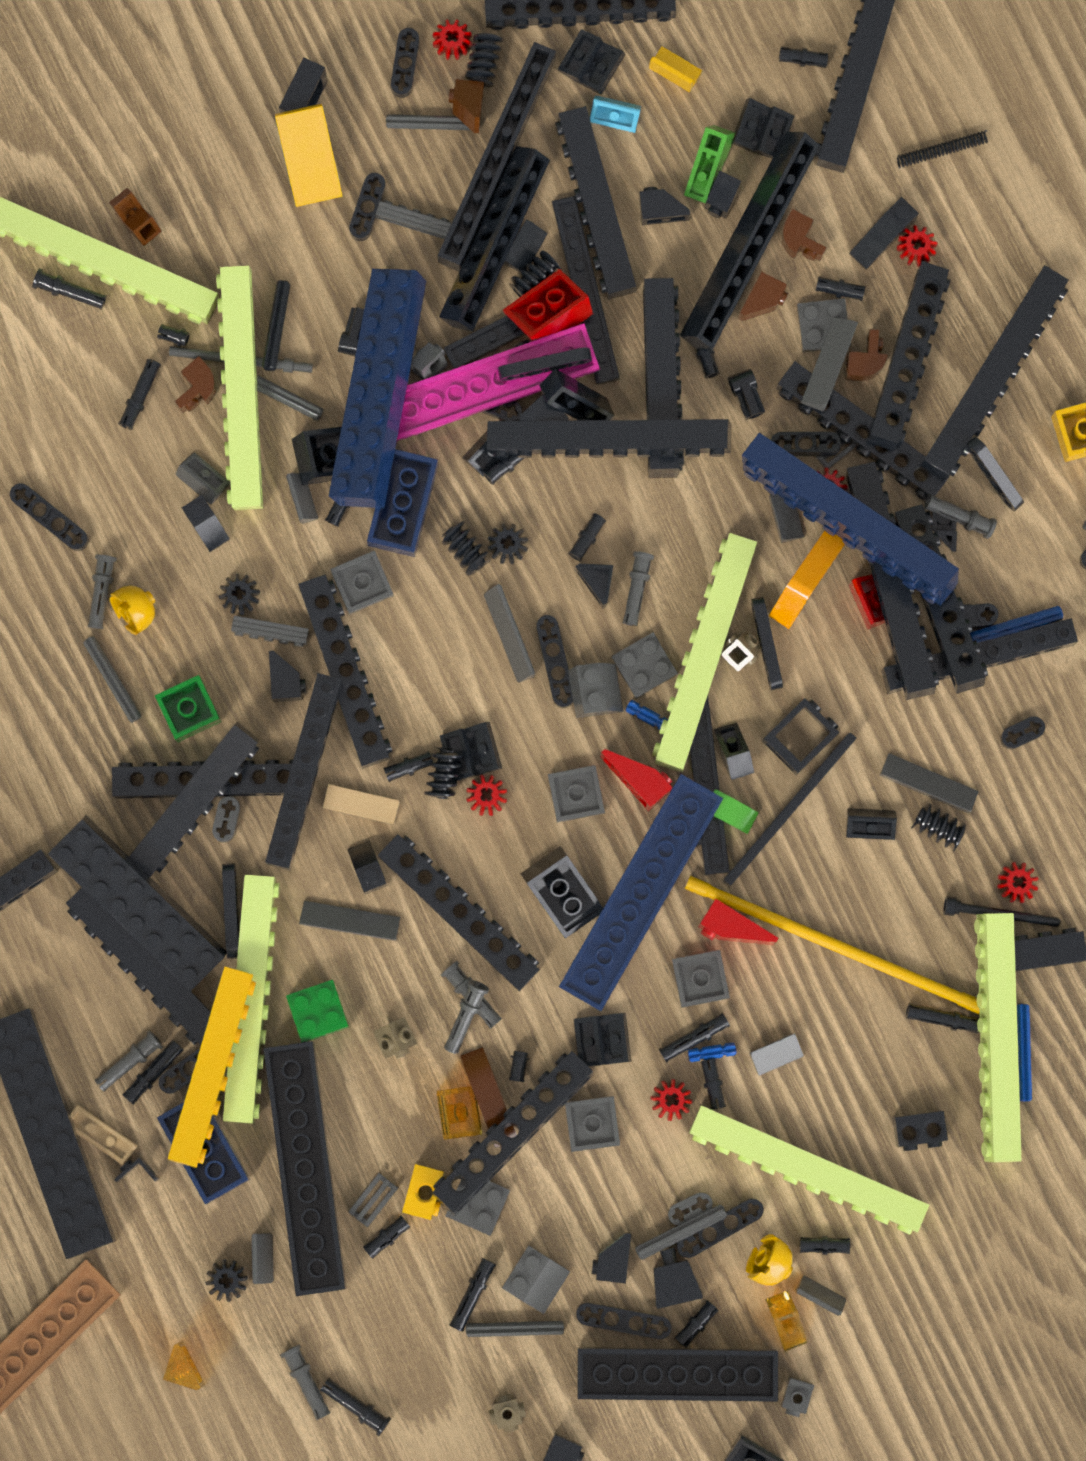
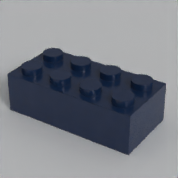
[367,449,438,557]
[157,1102,251,1205]

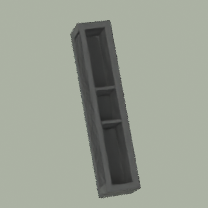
[376,200,451,239]
[231,616,309,647]

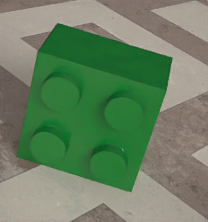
[155,675,222,743]
[286,980,350,1043]

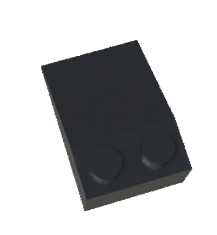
[291,427,342,485]
[520,846,604,938]

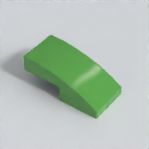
[714,789,759,835]

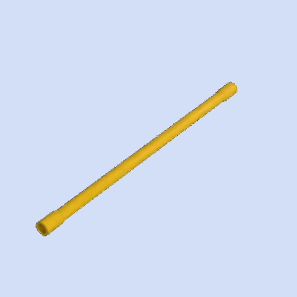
[685,875,980,1014]

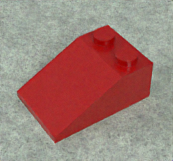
[503,269,593,340]
[600,749,672,812]
[698,899,779,945]

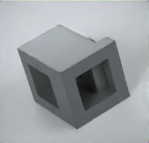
[410,342,448,380]
[781,1377,814,1417]

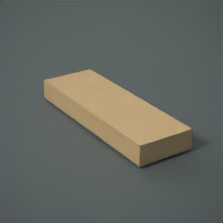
[323,784,400,825]
[70,1104,138,1165]

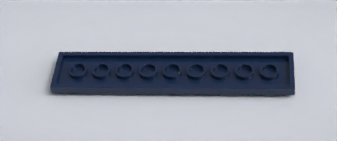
[559,774,723,1011]

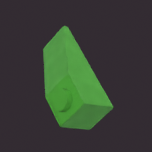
[684,125,735,203]

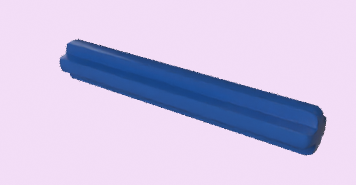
[970,606,1063,643]
[1017,1004,1032,1102]

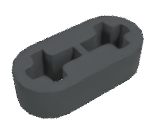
[212,796,240,843]
[668,1192,713,1226]

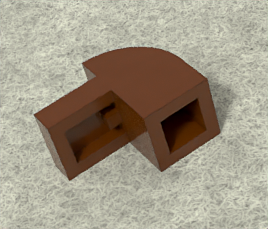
[109,188,162,246]
[782,209,826,261]
[846,329,888,381]
[175,356,216,413]

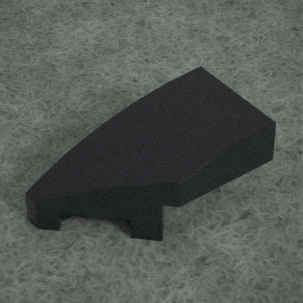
[932,512,957,552]

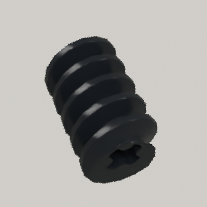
[465,33,503,88]
[509,250,561,297]
[442,520,490,576]
[424,746,463,799]
[911,803,966,852]

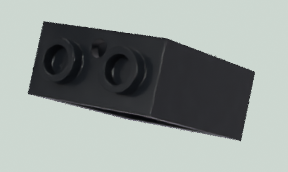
[279,57,328,113]
[762,698,839,776]

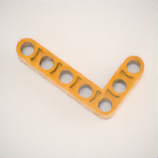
[769,531,845,629]

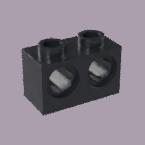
[892,1111,948,1151]

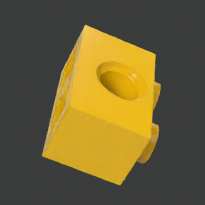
[402,1164,446,1220]

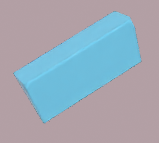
[590,95,641,133]

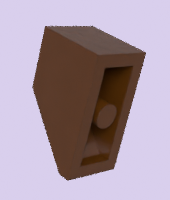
[449,79,484,134]
[738,272,789,321]

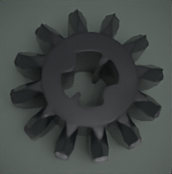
[488,524,528,565]
[219,574,260,615]
[205,1259,248,1302]

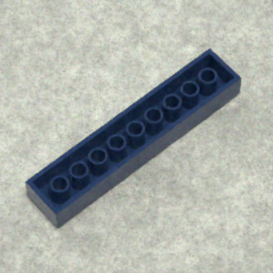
[329,268,427,508]
[742,433,959,606]

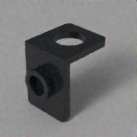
[114,1157,160,1182]

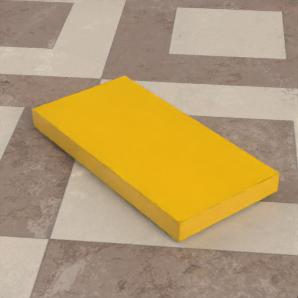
[275,104,343,207]

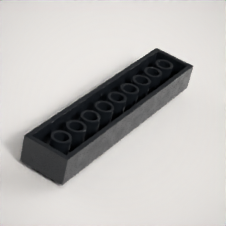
[0,1008,116,1259]
[263,1041,347,1296]

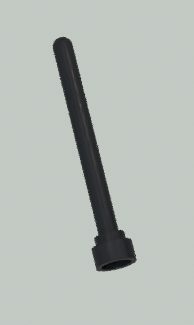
[943,896,1061,927]

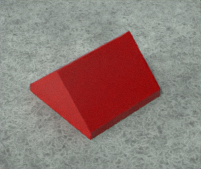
[849,574,885,630]

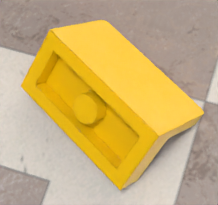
[649,46,702,93]

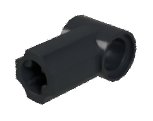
[338,307,364,356]
[728,369,765,420]

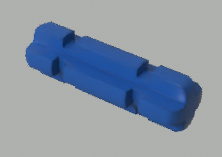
[626,700,669,730]
[688,1042,736,1062]

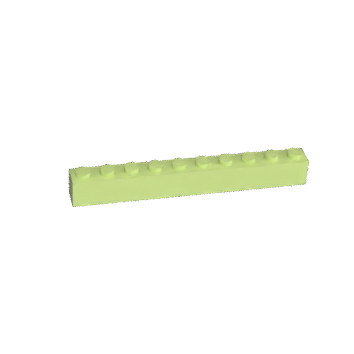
[0,197,219,324]
[216,266,263,510]
[652,533,757,773]
[223,875,280,1124]
[974,913,1022,1162]
[689,1106,929,1235]

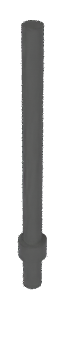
[169,346,313,373]

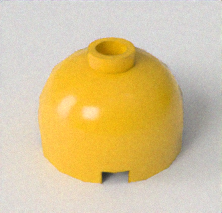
[109,585,155,635]
[746,1234,793,1286]

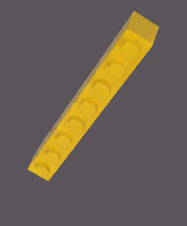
[168,967,256,1168]

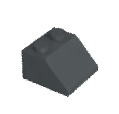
[568,663,624,718]
[502,1245,570,1314]

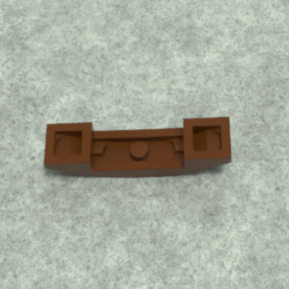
[460,1047,516,1148]

